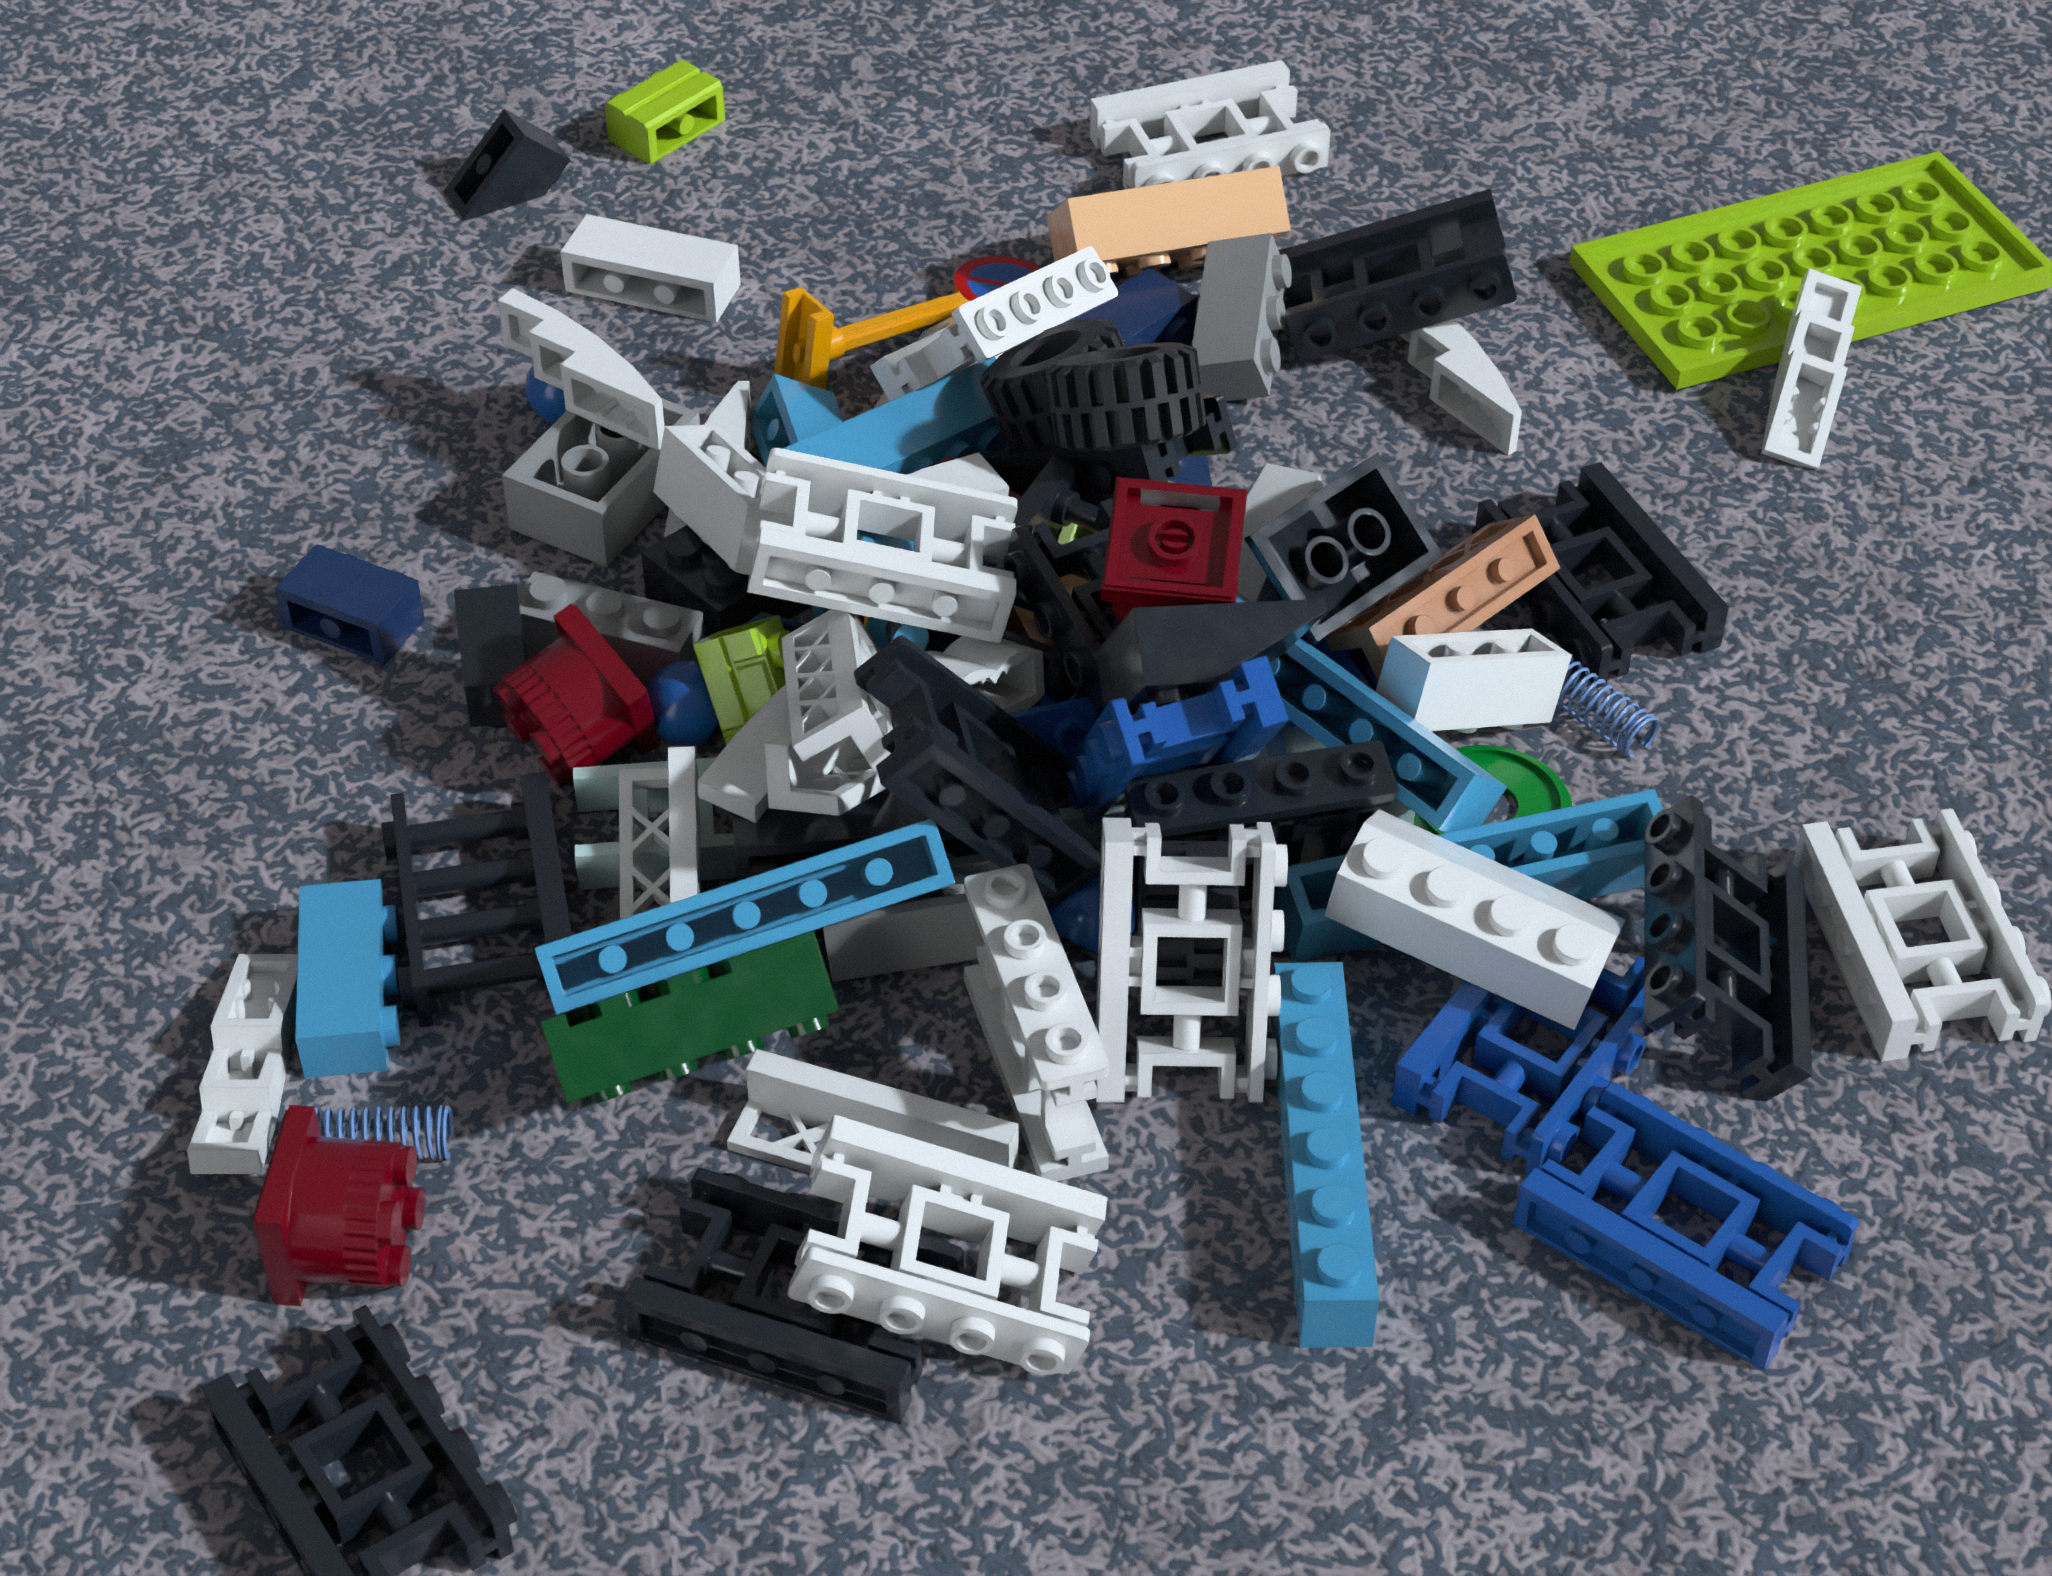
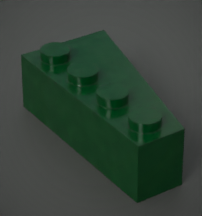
[541,930,839,1104]

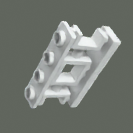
[1090,60,1330,189]
[870,246,1118,401]
[747,448,1017,643]
[1793,808,2051,1061]
[1095,818,1288,1103]
[964,864,1110,1182]
[788,1115,1107,1375]

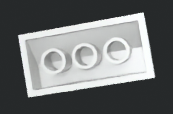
[1324,809,1625,1030]

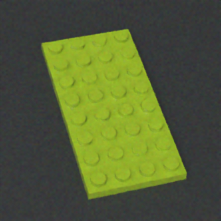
[1569,151,2052,390]

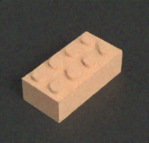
[1047,166,1291,278]

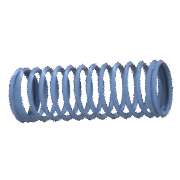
[1557,657,1659,758]
[315,1105,454,1161]

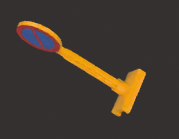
[774,256,1042,390]

